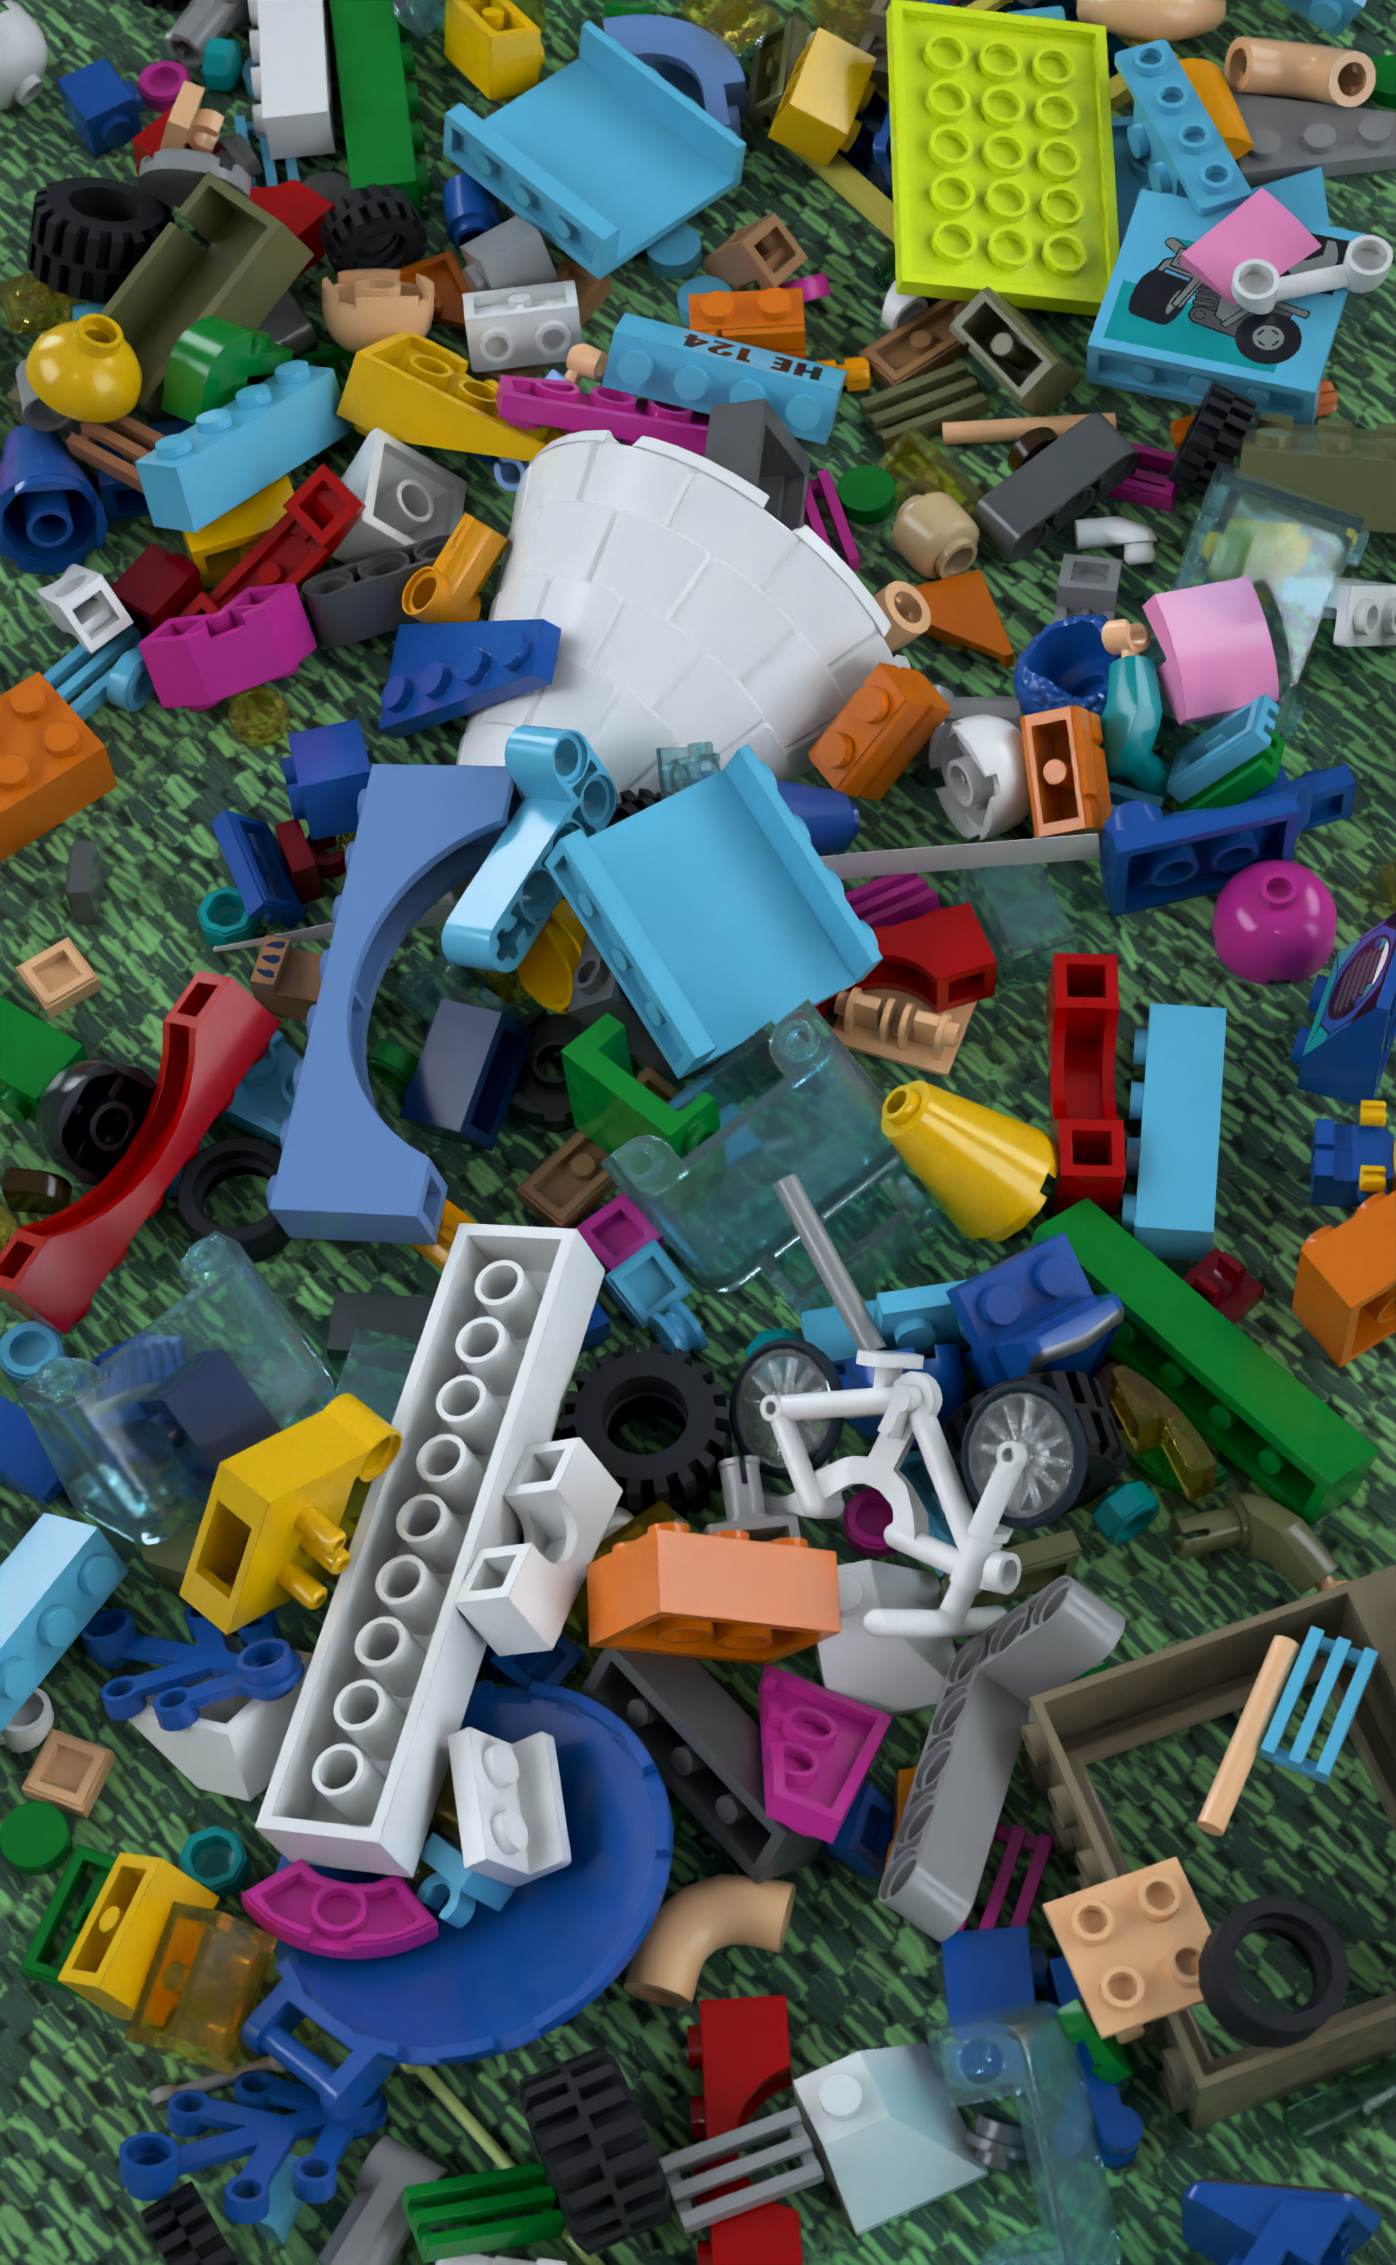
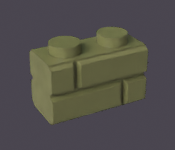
[949,286,1082,417]

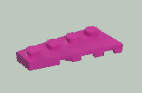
[496,375,710,457]

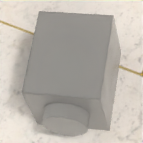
[460,215,558,292]

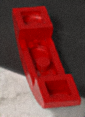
[178,463,366,617]

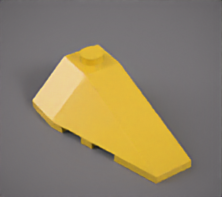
[336,332,567,462]

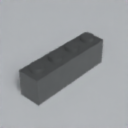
[580,1648,825,1884]

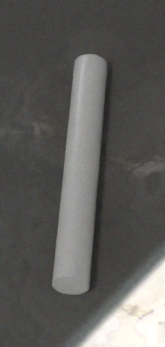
[773,1174,887,1351]

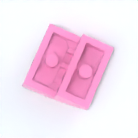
[1180,187,1322,306]
[1142,576,1280,726]

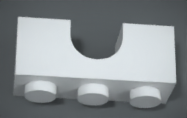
[453,1437,623,1656]

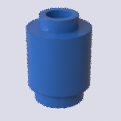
[442,172,501,255]

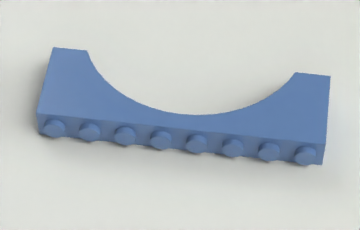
[266,764,525,1245]

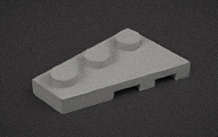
[1232,93,1396,186]

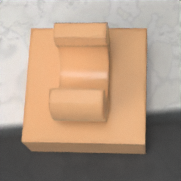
[159,80,225,154]

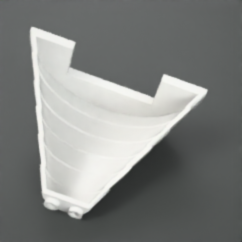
[441,430,911,903]

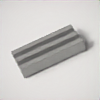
[659,2106,824,2234]

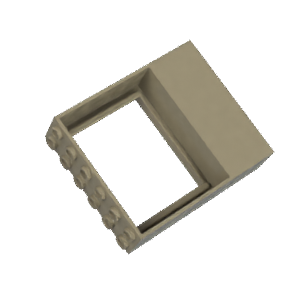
[1020,1565,1396,2132]

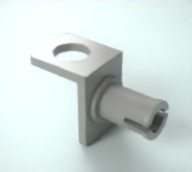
[701,1455,801,1542]

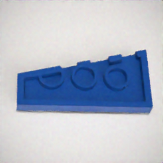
[378,619,562,739]

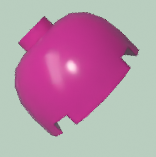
[1212,859,1337,985]

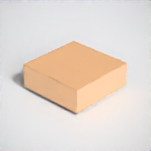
[15,937,102,1020]
[21,1728,116,1819]

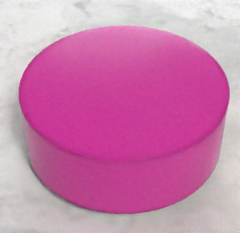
[138,61,192,113]
[778,273,831,302]
[843,1488,898,1558]

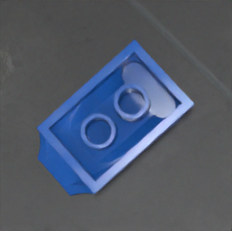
[1100,780,1315,917]

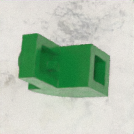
[161,316,293,424]

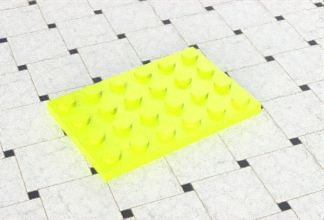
[886,0,1120,316]

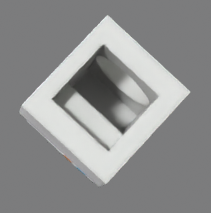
[35,564,134,654]

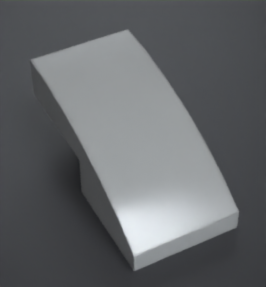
[1052,554,1123,624]

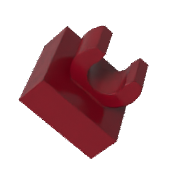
[274,819,346,904]
[1182,1247,1265,1325]

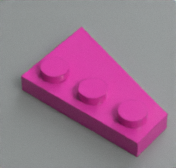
[758,1664,893,1844]

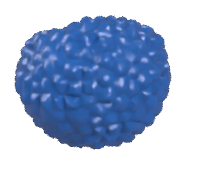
[1013,614,1121,719]

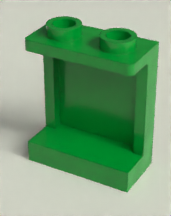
[561,1012,726,1211]

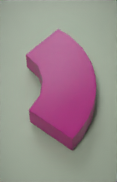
[241,1859,439,1959]

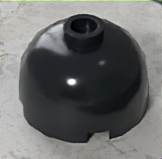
[36,1057,157,1186]

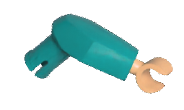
[1099,619,1172,800]

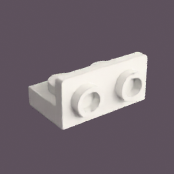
[462,280,583,372]
[1284,577,1396,647]
[447,1727,572,1887]

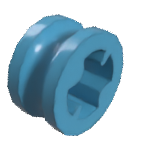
[648,1299,708,1356]

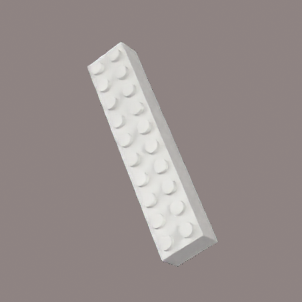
[255,1223,605,1878]

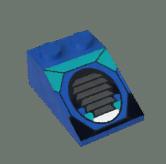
[1290,912,1396,1106]

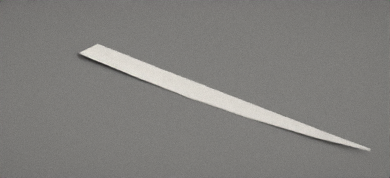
[213,834,1101,952]

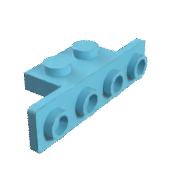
[1115,39,1252,217]
[800,1280,971,1371]

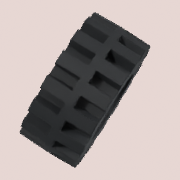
[319,184,428,277]

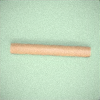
[942,412,1116,446]
[1196,1635,1301,1836]

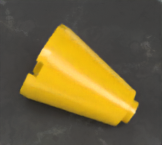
[881,1080,1059,1243]

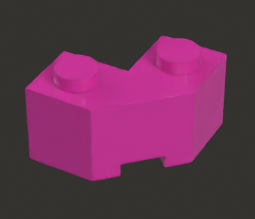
[138,582,317,712]

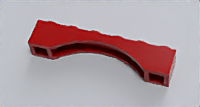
[0,970,282,1335]

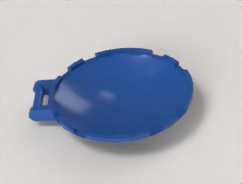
[240,1680,673,2120]

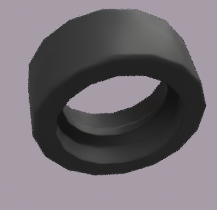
[177,1137,293,1265]
[1198,1895,1349,2049]

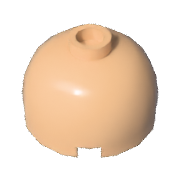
[322,268,434,354]

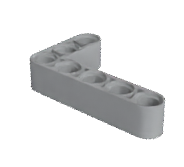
[878,1575,1126,1942]

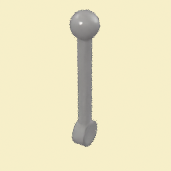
[150,2055,290,2110]

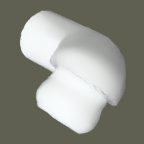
[1074,516,1157,565]

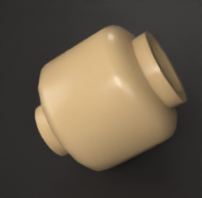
[892,492,979,580]

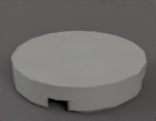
[138,148,252,208]

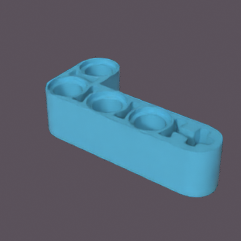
[441,725,617,973]

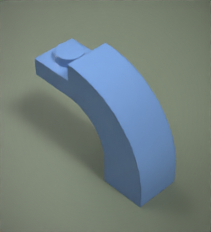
[603,14,747,139]

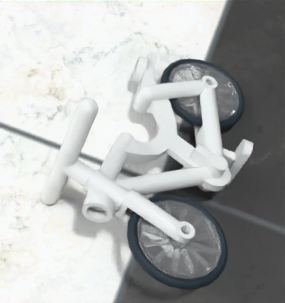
[729,1338,1087,1638]

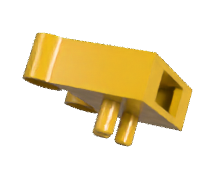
[179,1392,403,1635]

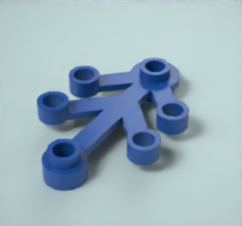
[80,1605,304,1731]
[119,2070,388,2224]

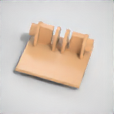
[828,987,978,1078]
[1042,1856,1212,2044]

